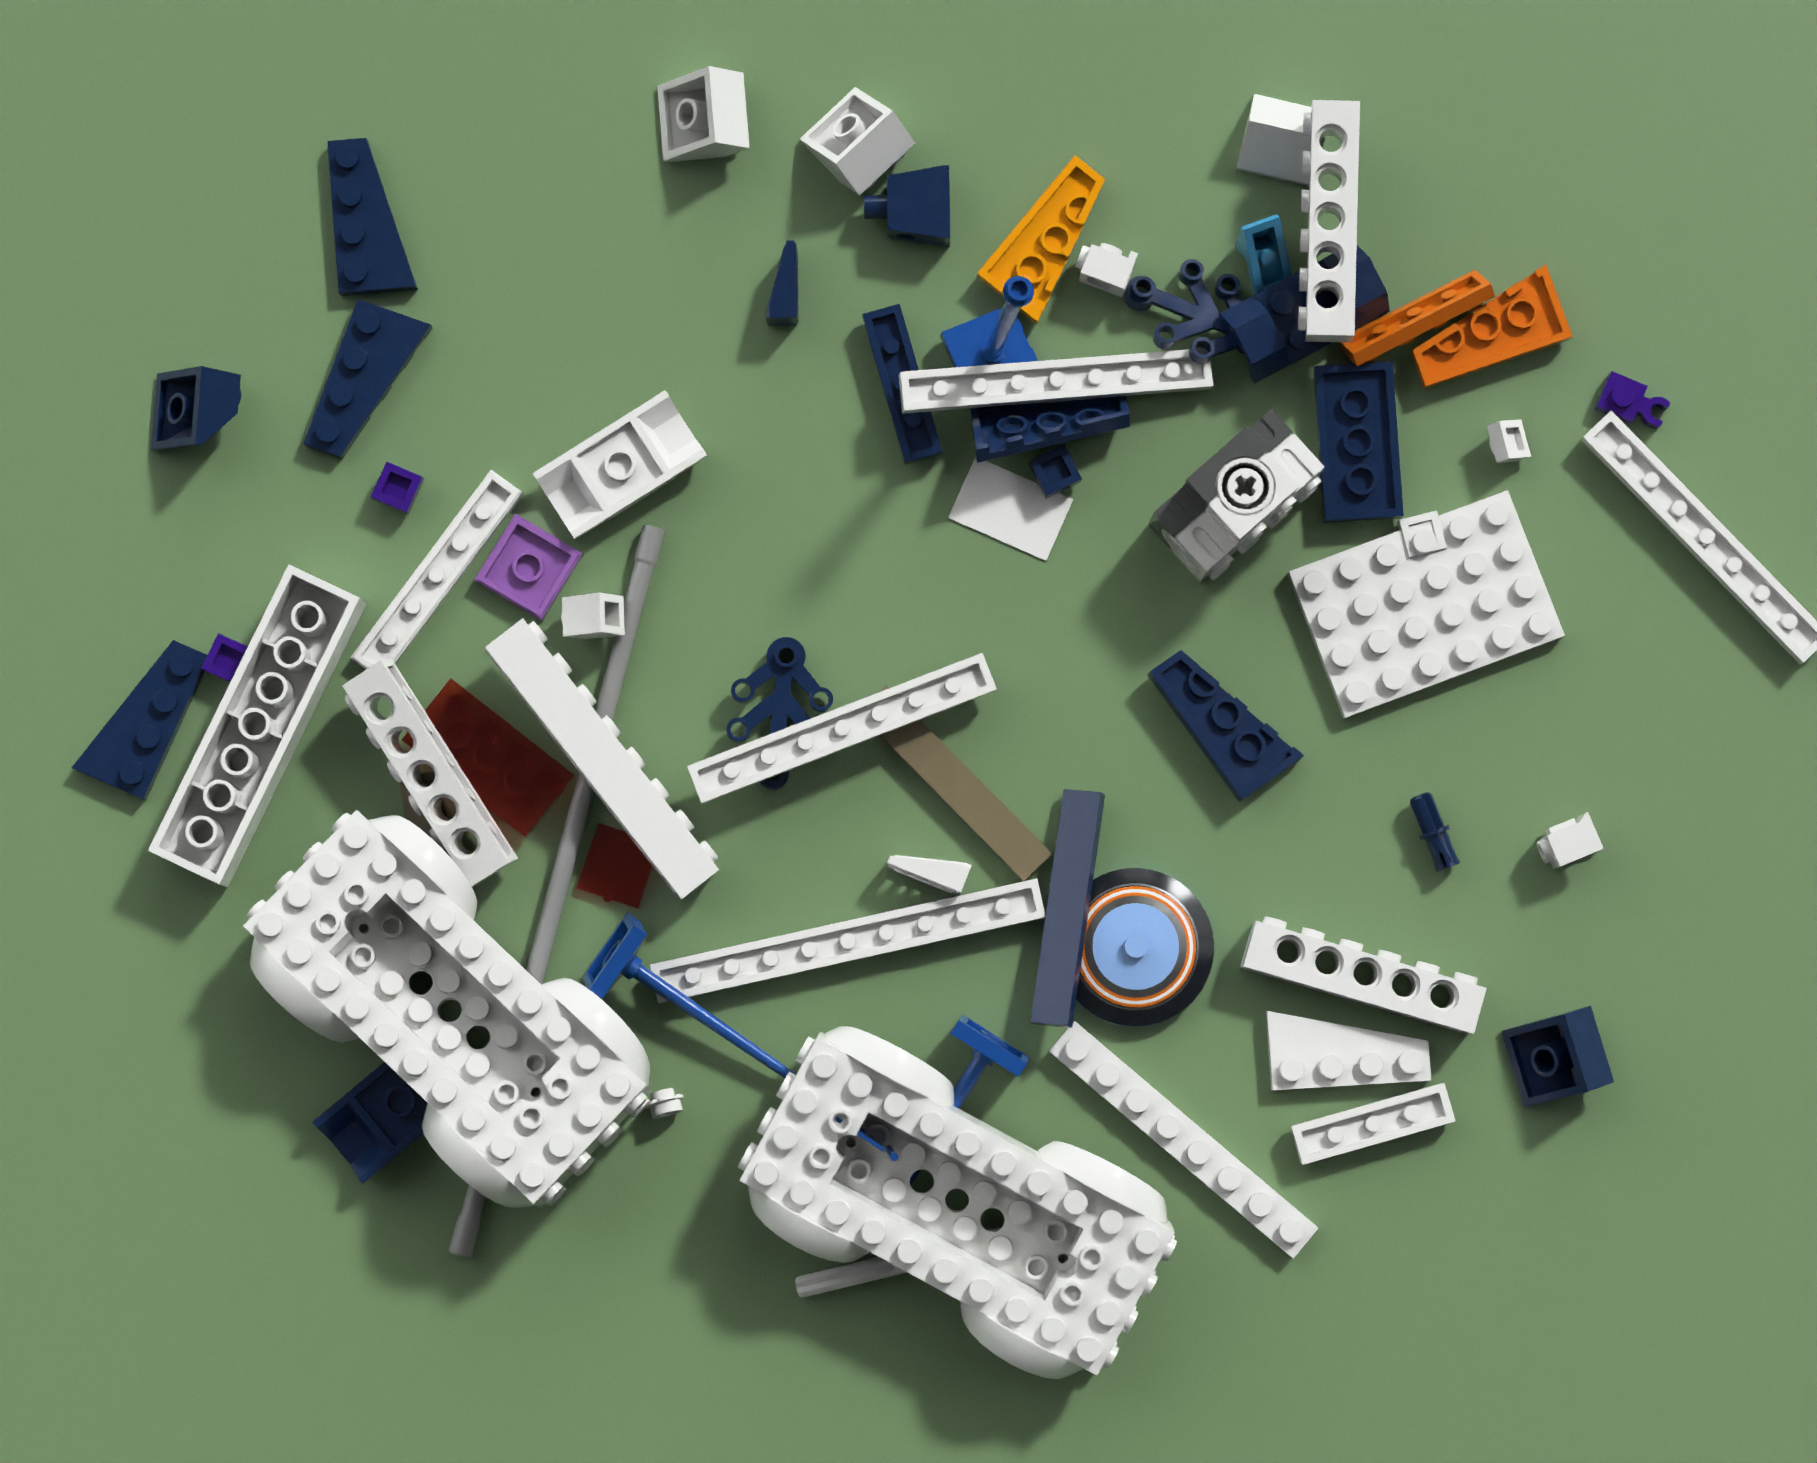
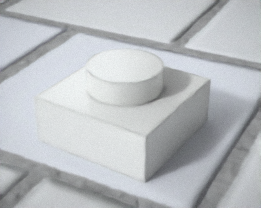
[1487,419,1531,463]
[1397,511,1447,558]

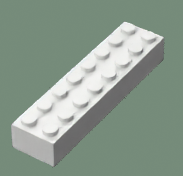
[148,564,366,887]

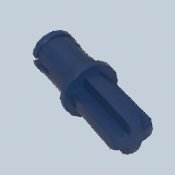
[1410,792,1460,872]

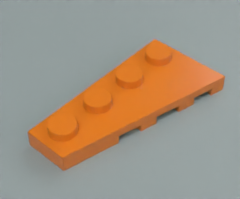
[1411,264,1573,389]

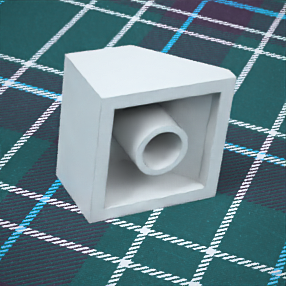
[657,66,750,162]
[800,87,915,196]

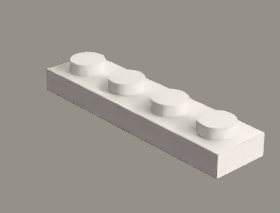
[1290,1083,1456,1165]

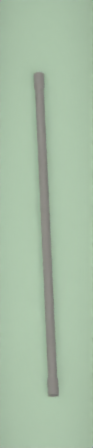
[449,525,665,1258]

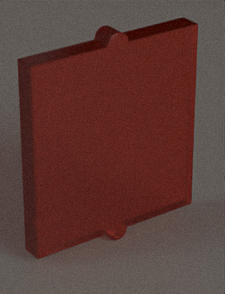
[577,823,653,909]

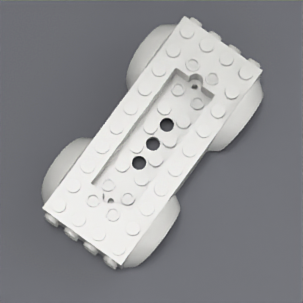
[243,810,651,1208]
[737,1026,1177,1379]

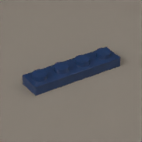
[862,304,943,465]

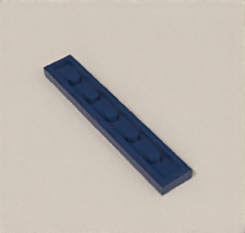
[1030,789,1105,1028]

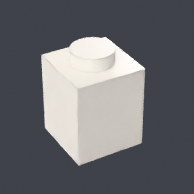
[561,592,625,640]

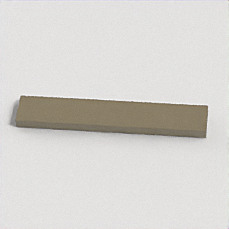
[880,685,1052,881]

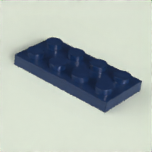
[1313,362,1404,523]

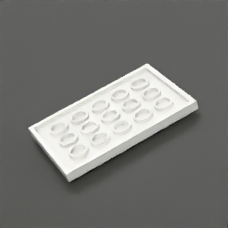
[1287,490,1565,719]

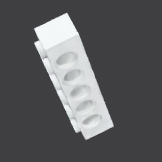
[1298,100,1360,342]
[342,658,518,887]
[1240,916,1487,1035]

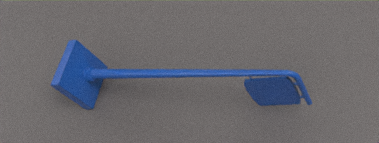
[582,912,898,1161]

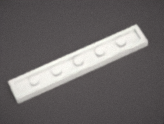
[350,470,524,669]

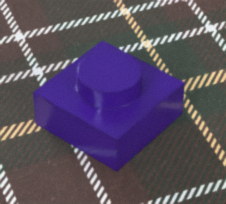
[371,461,424,515]
[201,633,248,682]

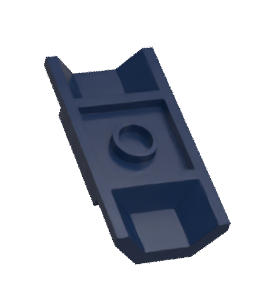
[1218,245,1390,384]
[312,1062,427,1184]

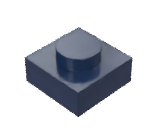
[1028,444,1082,499]

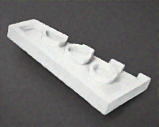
[1266,1011,1431,1090]

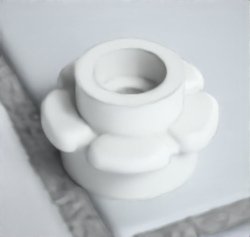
[646,1088,684,1119]

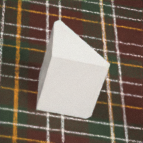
[1236,94,1325,186]

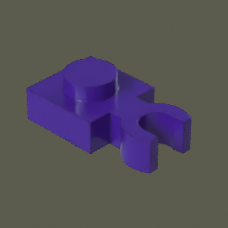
[1594,371,1670,429]

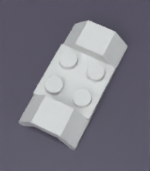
[533,390,708,540]

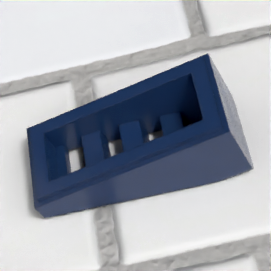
[766,240,799,326]

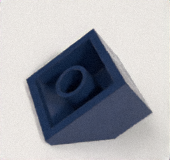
[1501,1006,1614,1107]

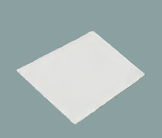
[948,456,1073,561]

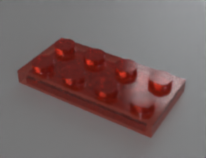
[402,678,575,838]

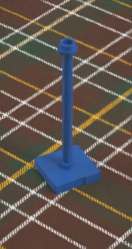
[940,276,1038,368]
[869,1015,1029,1254]

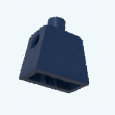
[864,165,950,247]

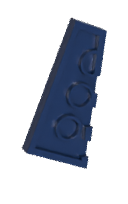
[304,299,433,459]
[970,396,1130,463]
[71,640,207,800]
[1147,650,1304,802]

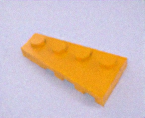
[977,155,1105,325]

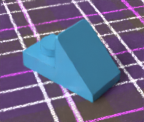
[1235,214,1292,294]

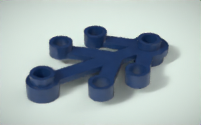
[1124,259,1244,364]
[726,637,833,790]

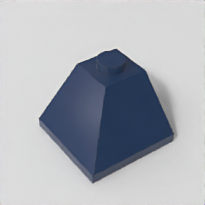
[151,366,241,451]

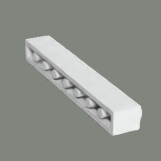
[484,618,719,899]

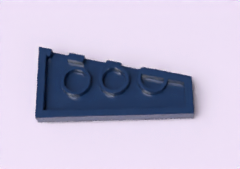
[327,138,418,296]

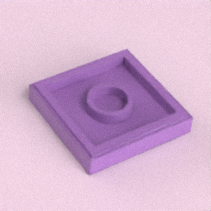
[475,514,583,622]

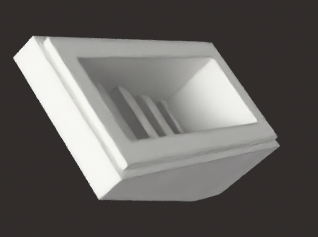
[887,855,972,896]

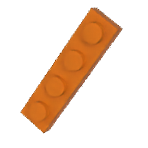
[1339,270,1495,367]

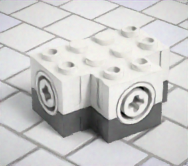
[1148,408,1324,583]

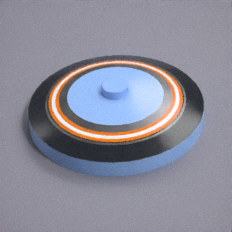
[1076,868,1214,1027]

